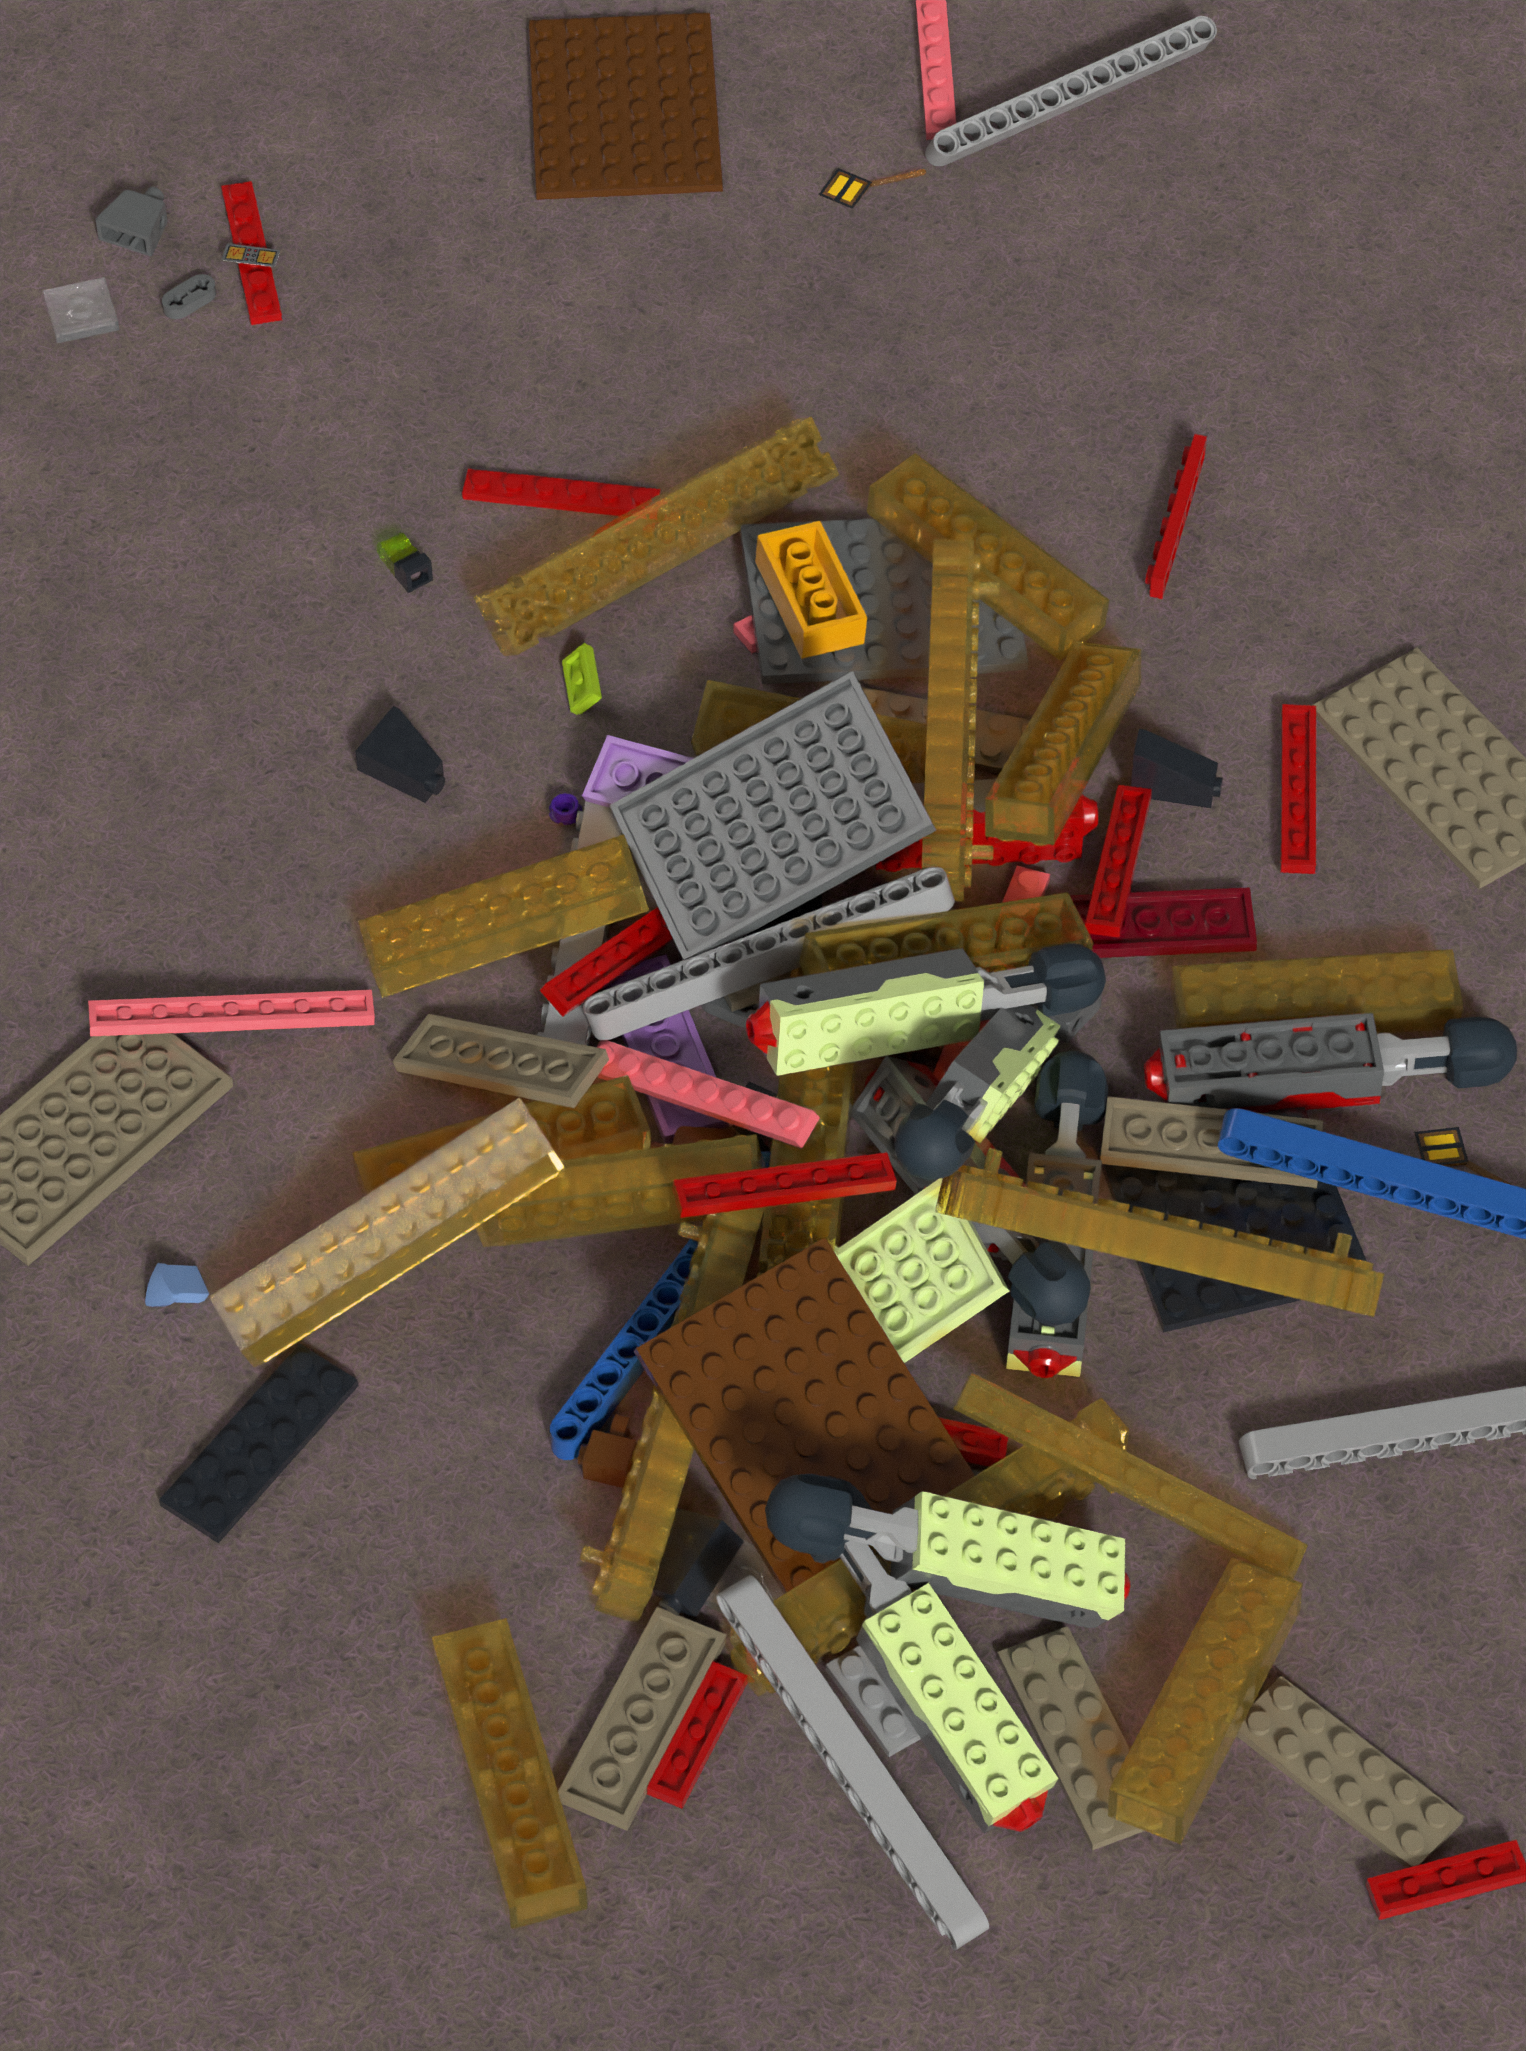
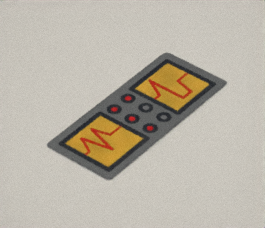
[222,243,280,267]

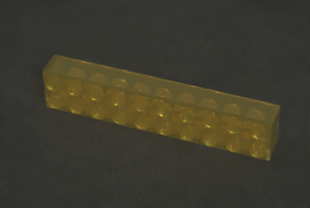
[985,641,1141,846]
[209,1098,566,1367]

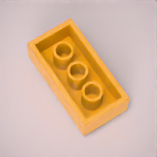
[755,521,867,659]

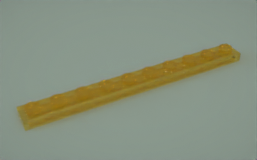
[953,1373,1308,1581]

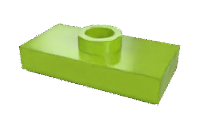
[562,643,602,715]

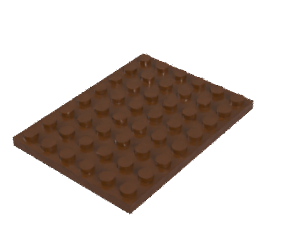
[529,13,723,200]
[634,1237,985,1610]

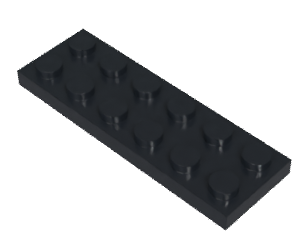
[159,1344,359,1544]

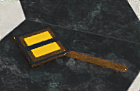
[819,168,926,209]
[1414,1127,1512,1185]

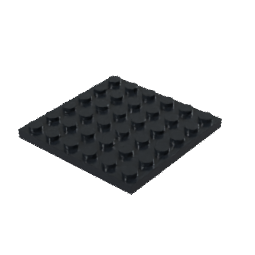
[1098,1107,1373,1333]

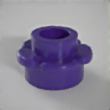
[549,793,582,825]

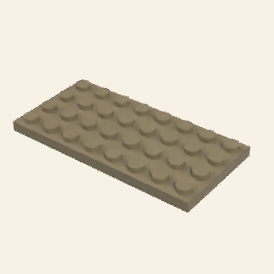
[1313,648,1526,889]
[0,1033,233,1266]

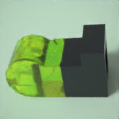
[377,532,433,593]

